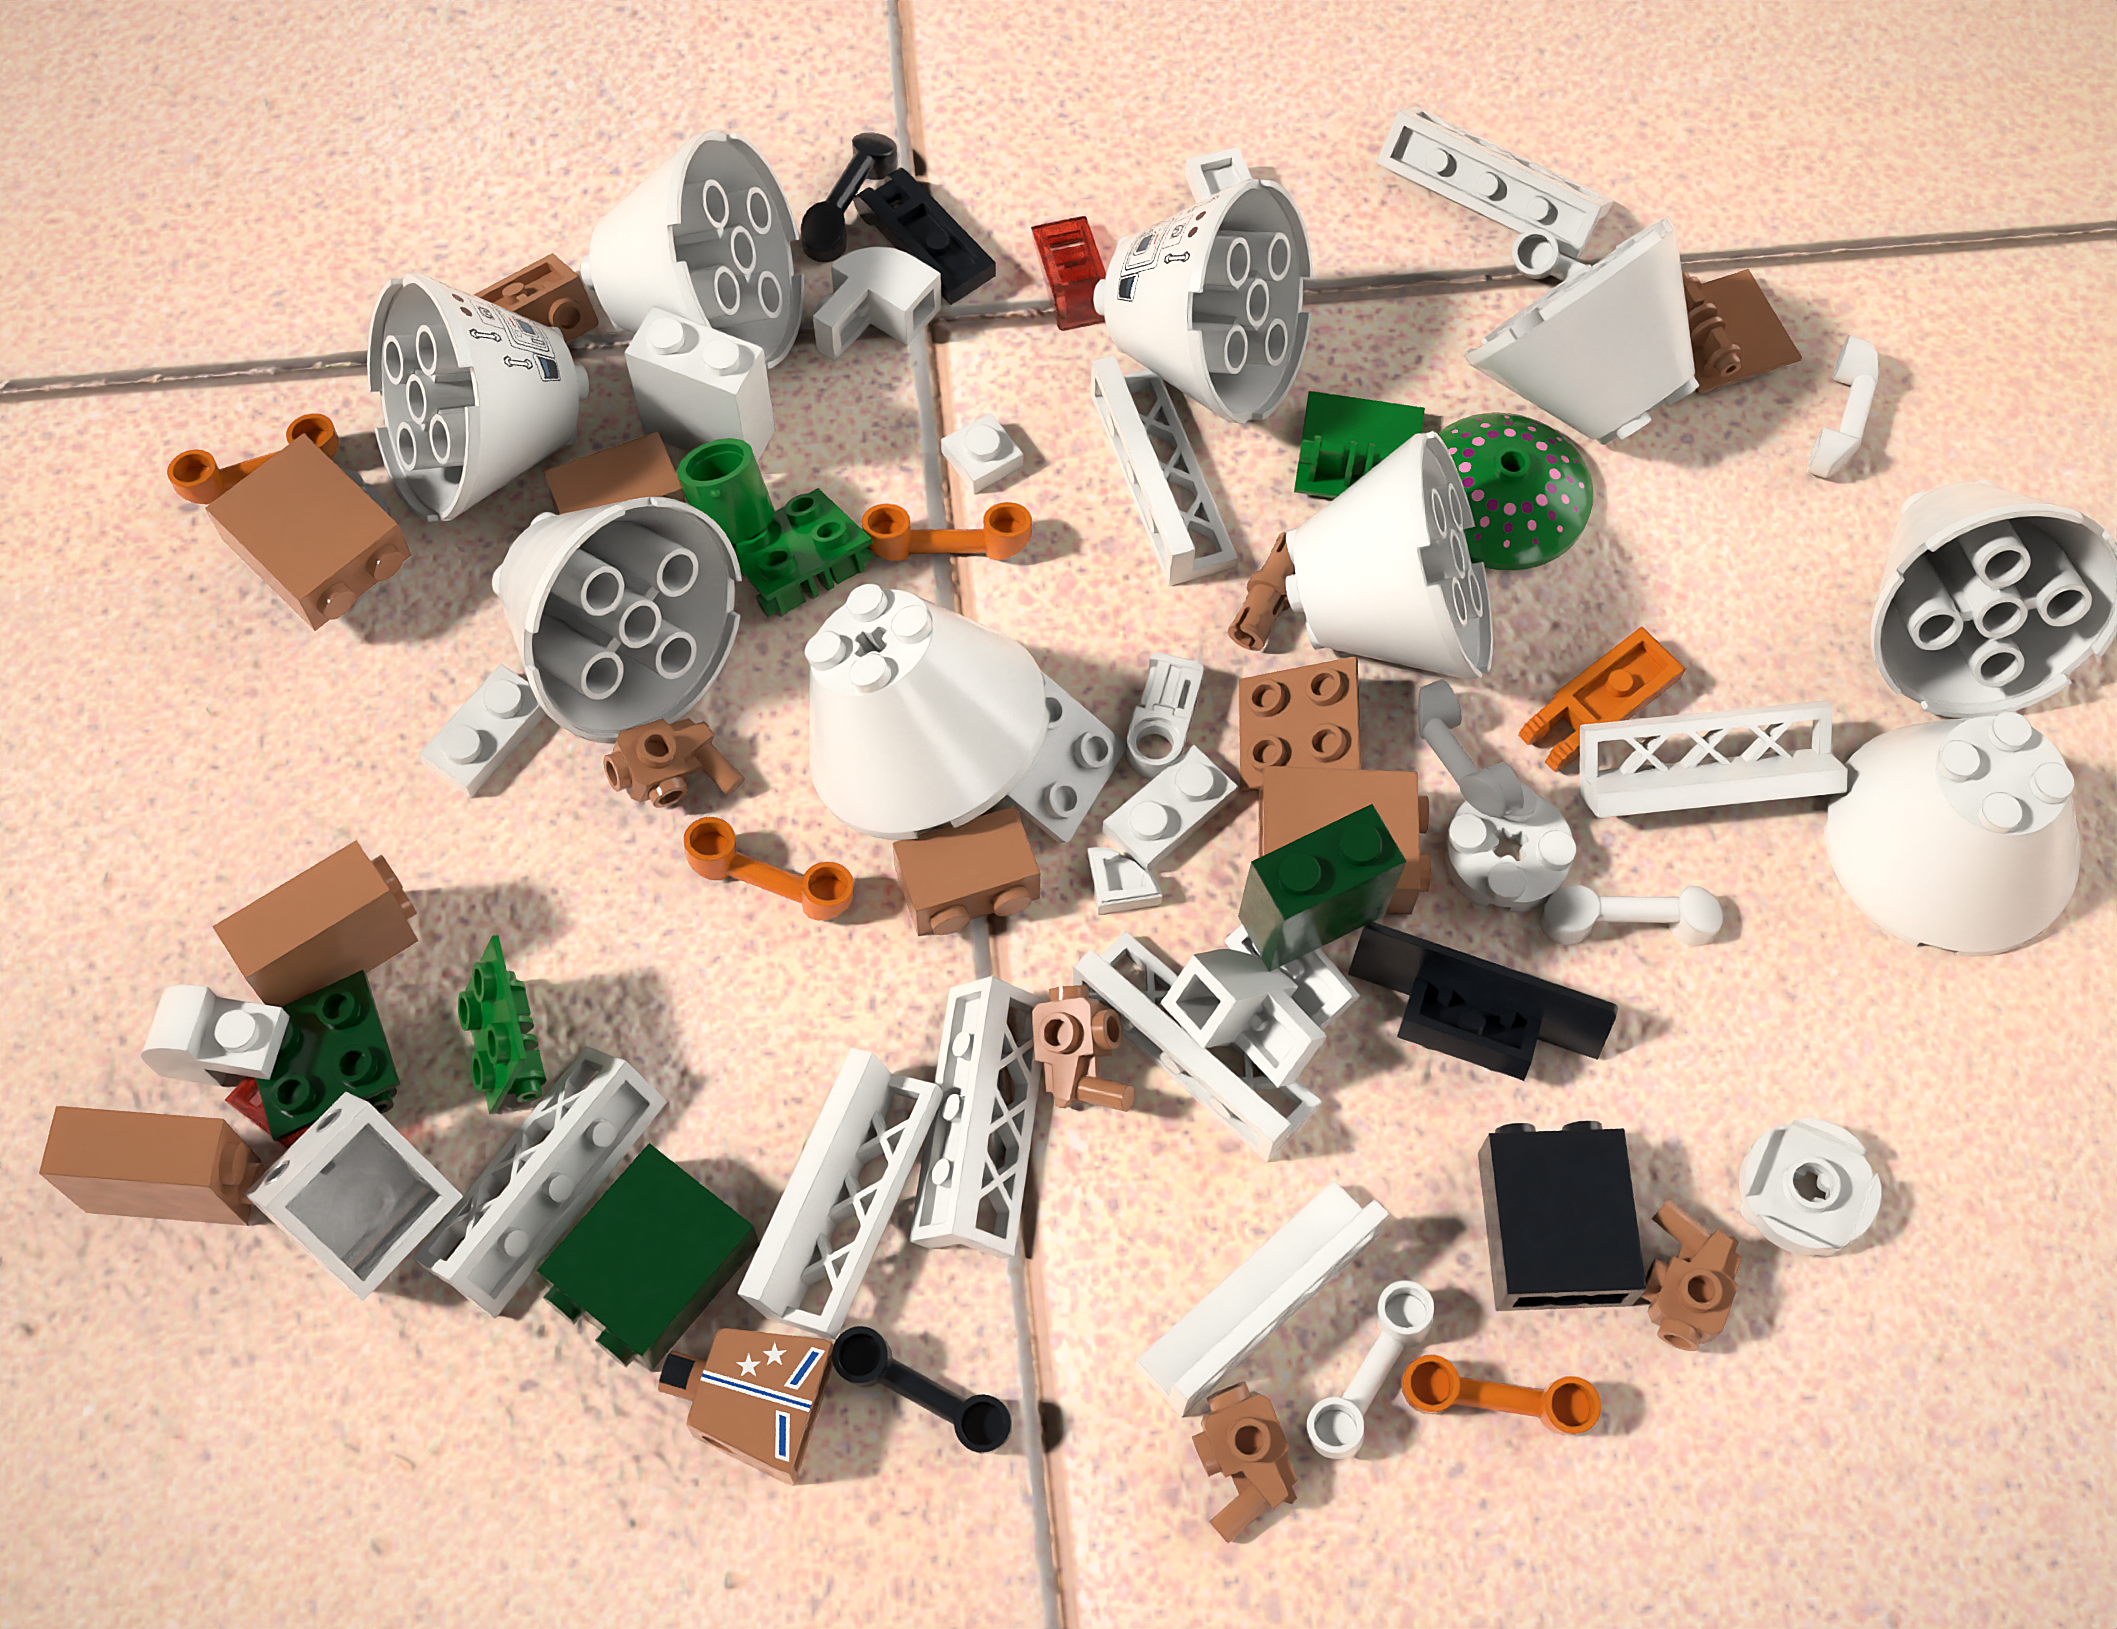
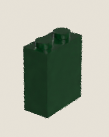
[1238,804,1407,972]
[537,1143,760,1372]

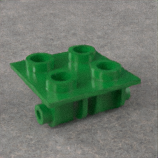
[1294,391,1425,498]
[732,488,873,617]
[458,935,547,1114]

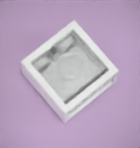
[244,1092,464,1301]

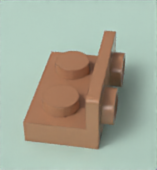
[474,253,599,343]

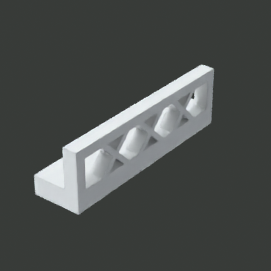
[1376,106,1614,259]
[1090,355,1238,587]
[1580,700,1848,818]
[1072,931,1321,1162]
[909,976,1049,1259]
[413,1046,667,1319]
[737,1048,945,1340]
[1135,1180,1389,1418]

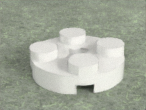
[1444,783,1576,912]
[1739,1118,1882,1257]

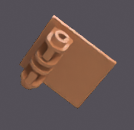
[1682,269,1802,394]
[1239,656,1361,792]

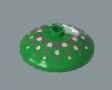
[1438,412,1593,570]

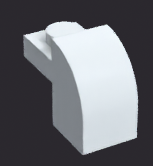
[813,247,942,362]
[1161,949,1327,1088]
[141,985,290,1087]

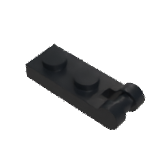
[853,167,996,305]

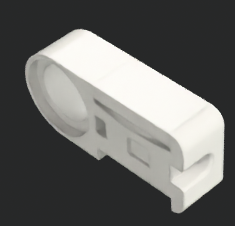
[1126,652,1204,779]

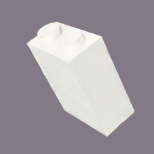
[624,306,776,462]

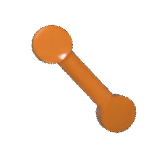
[167,413,339,505]
[861,502,1032,561]
[684,817,854,921]
[1401,1355,1601,1436]

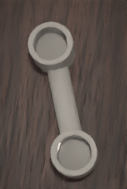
[1418,679,1524,817]

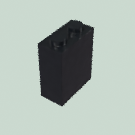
[1478,1121,1647,1311]

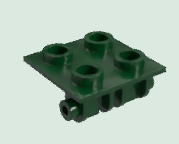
[256,970,400,1142]

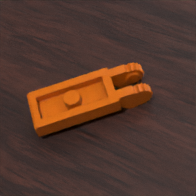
[1518,626,1686,773]

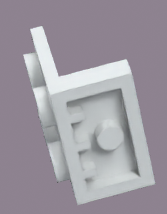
[1004,670,1126,843]

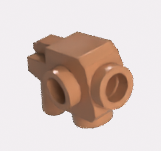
[603,718,745,808]
[1032,985,1135,1112]
[1640,1199,1742,1351]
[1192,1381,1298,1544]

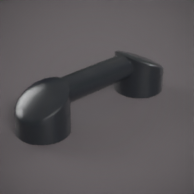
[800,132,898,262]
[832,1326,1012,1455]

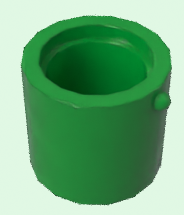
[677,438,775,544]

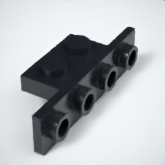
[1348,922,1618,1081]

